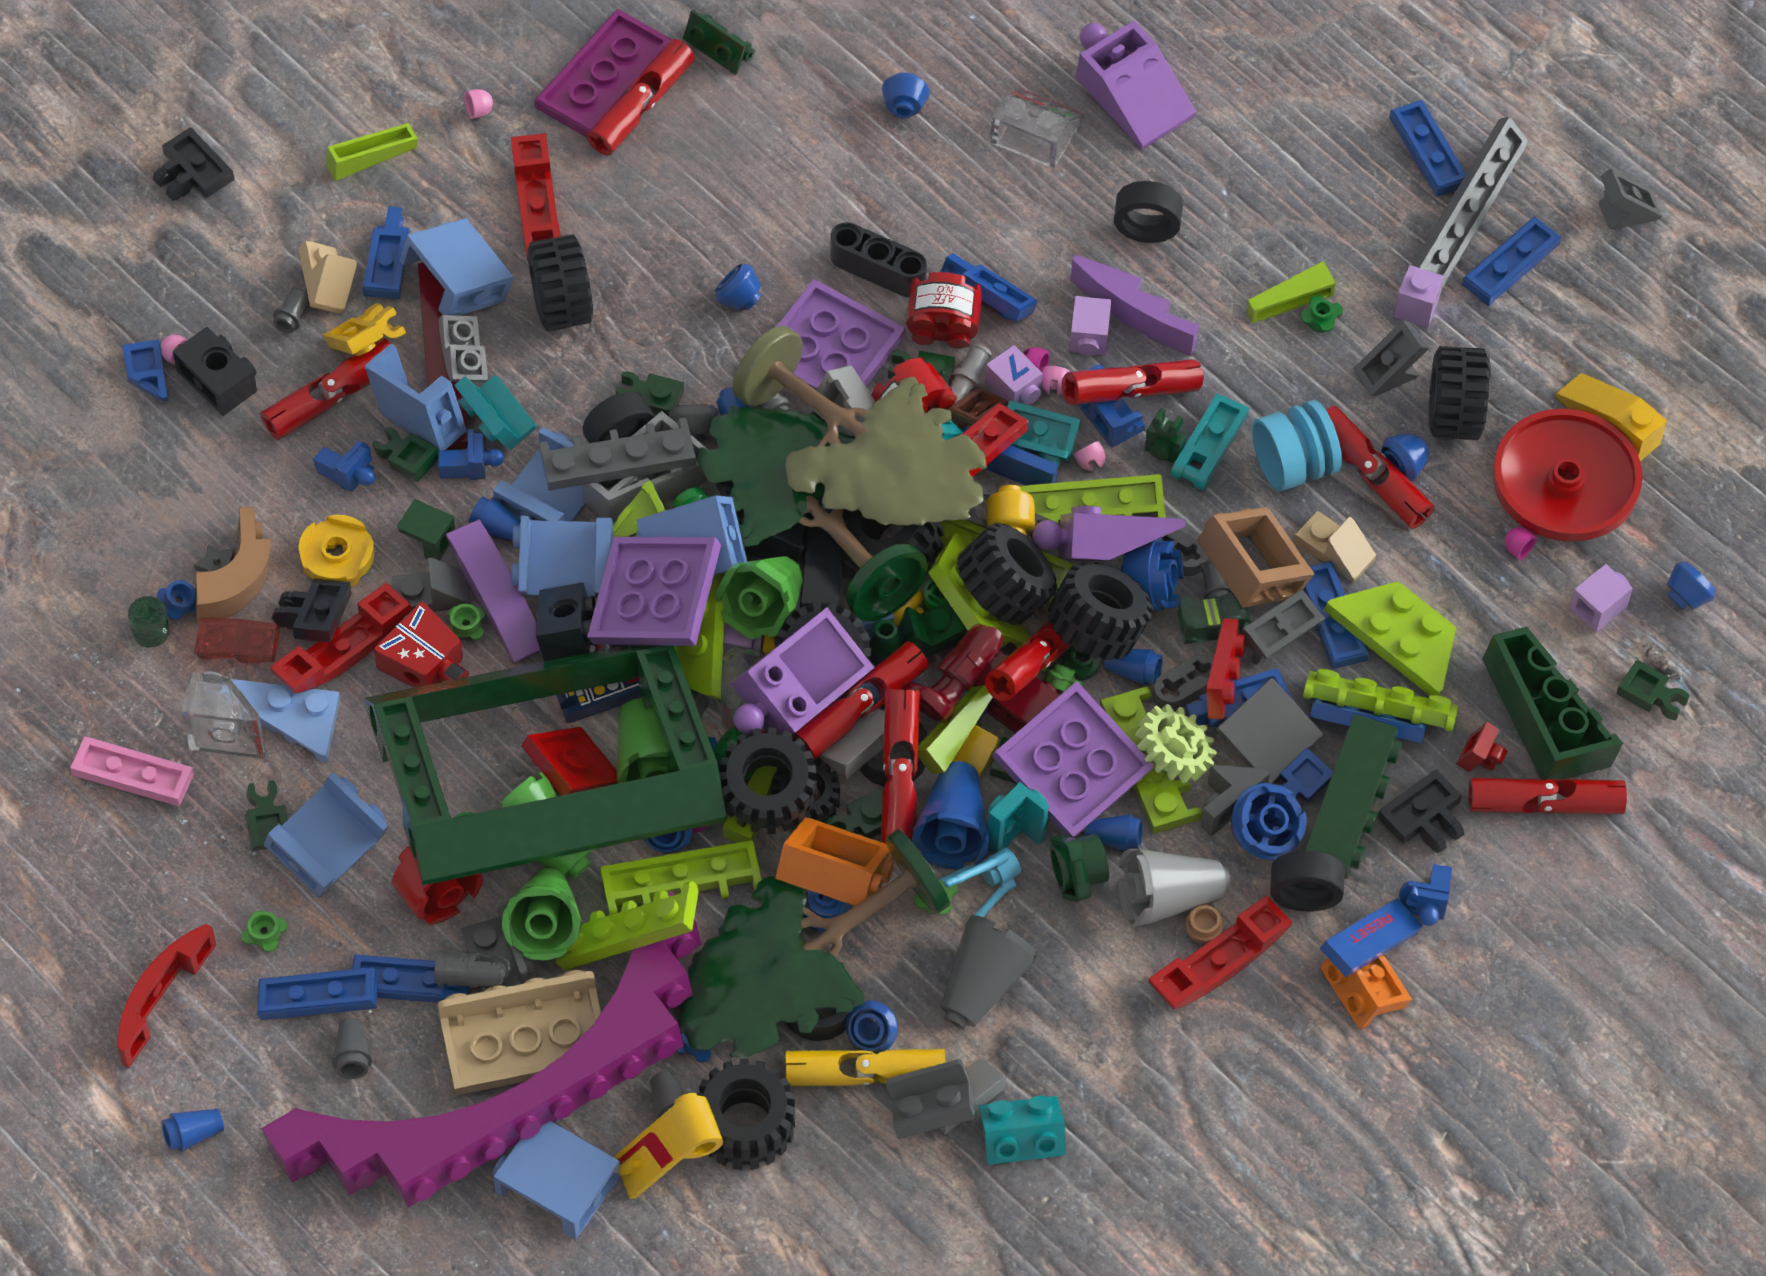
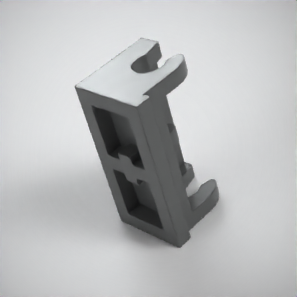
[1240,589,1325,665]

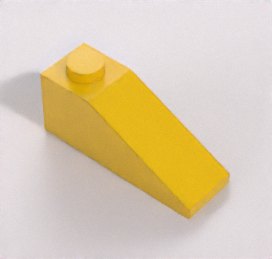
[1555,373,1667,461]

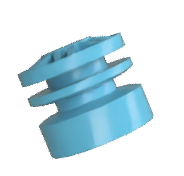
[1252,399,1342,493]

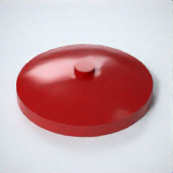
[1492,409,1643,542]

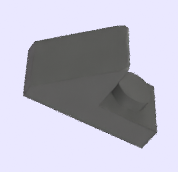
[1599,168,1662,229]
[1353,320,1429,396]
[392,558,471,615]
[1201,765,1270,836]

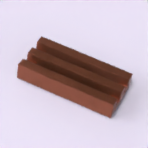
[947,387,1009,429]

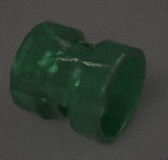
[128,596,170,648]

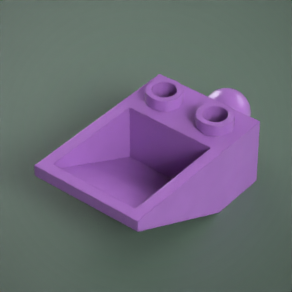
[1075,20,1197,150]
[1033,506,1186,561]
[730,608,874,735]

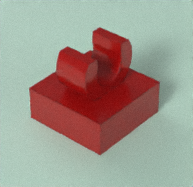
[1456,722,1508,772]

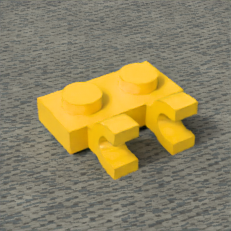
[322,303,406,356]

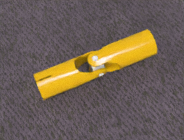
[786,1049,945,1086]

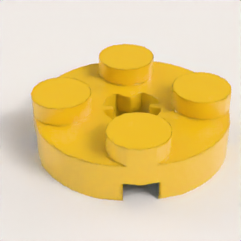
[298,515,375,587]

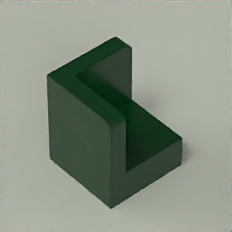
[397,499,455,561]

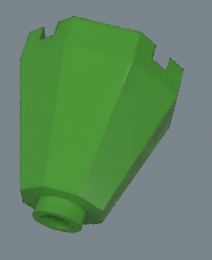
[715,556,803,639]

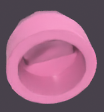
[464,89,493,119]
[161,334,188,366]
[1042,366,1070,396]
[1073,441,1106,472]

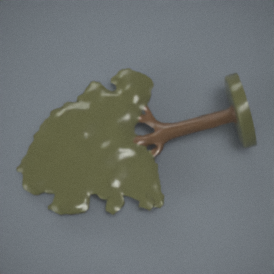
[732,325,987,526]

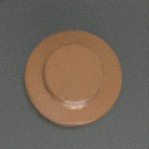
[1185,905,1224,943]

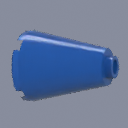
[912,761,990,869]

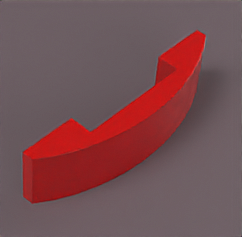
[510,133,561,261]
[270,583,411,693]
[1148,895,1292,1010]
[117,924,216,1068]

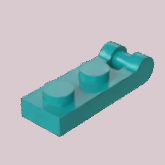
[1170,393,1250,491]

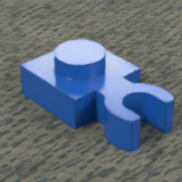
[1280,748,1333,803]

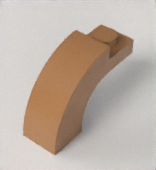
[195,507,271,624]

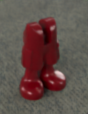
[902,624,1003,723]

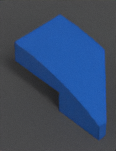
[122,339,168,401]

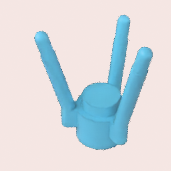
[940,848,1021,917]

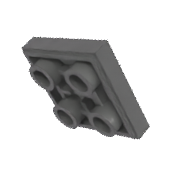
[1215,678,1323,783]

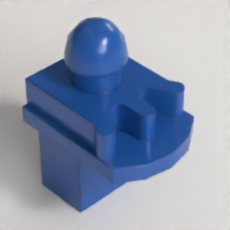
[438,429,504,480]
[313,441,375,492]
[1399,864,1452,926]

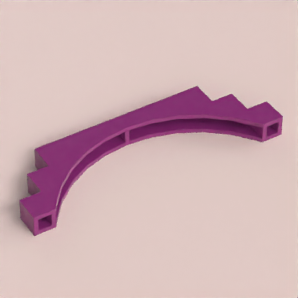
[261,892,702,1208]

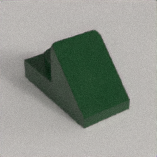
[897,601,968,663]

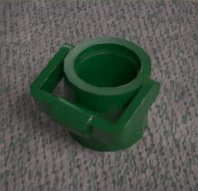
[1050,833,1109,902]

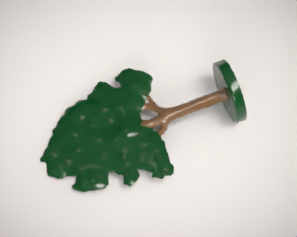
[697,405,928,622]
[678,829,951,1058]

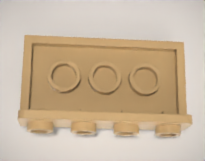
[438,970,601,1096]

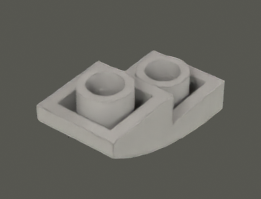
[438,315,488,383]

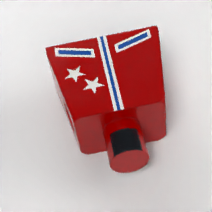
[374,601,469,688]

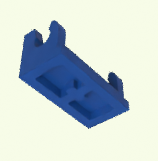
[1078,365,1145,448]

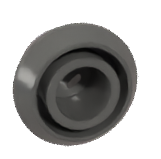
[668,404,719,441]

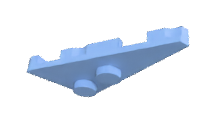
[206,676,341,763]

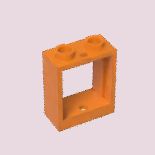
[775,817,894,906]

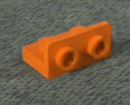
[1321,955,1412,1029]

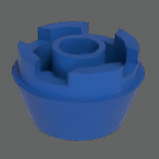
[1120,538,1184,612]
[1231,783,1307,860]

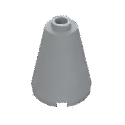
[1118,848,1230,927]

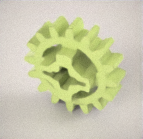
[1135,704,1217,783]

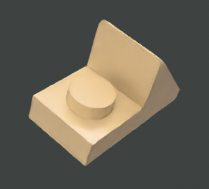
[298,241,357,314]
[1294,511,1376,583]

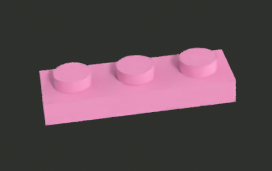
[70,736,194,807]

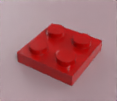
[521,727,617,795]

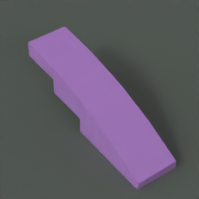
[1071,254,1199,356]
[445,519,541,664]

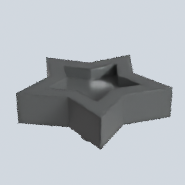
[194,545,235,572]

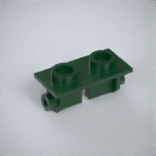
[683,10,755,75]

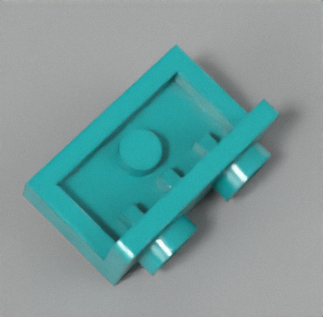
[454,375,537,451]
[1008,400,1081,467]
[987,782,1049,854]
[978,1096,1066,1165]

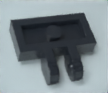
[152,127,235,201]
[271,579,352,643]
[1377,769,1465,853]

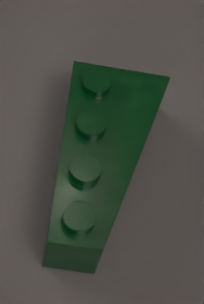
[1482,627,1623,780]
[1305,714,1403,879]

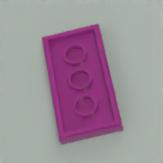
[534,8,672,137]

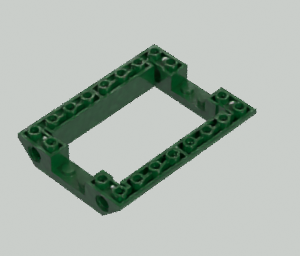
[364,645,726,886]

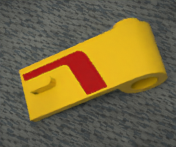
[614,1093,723,1199]

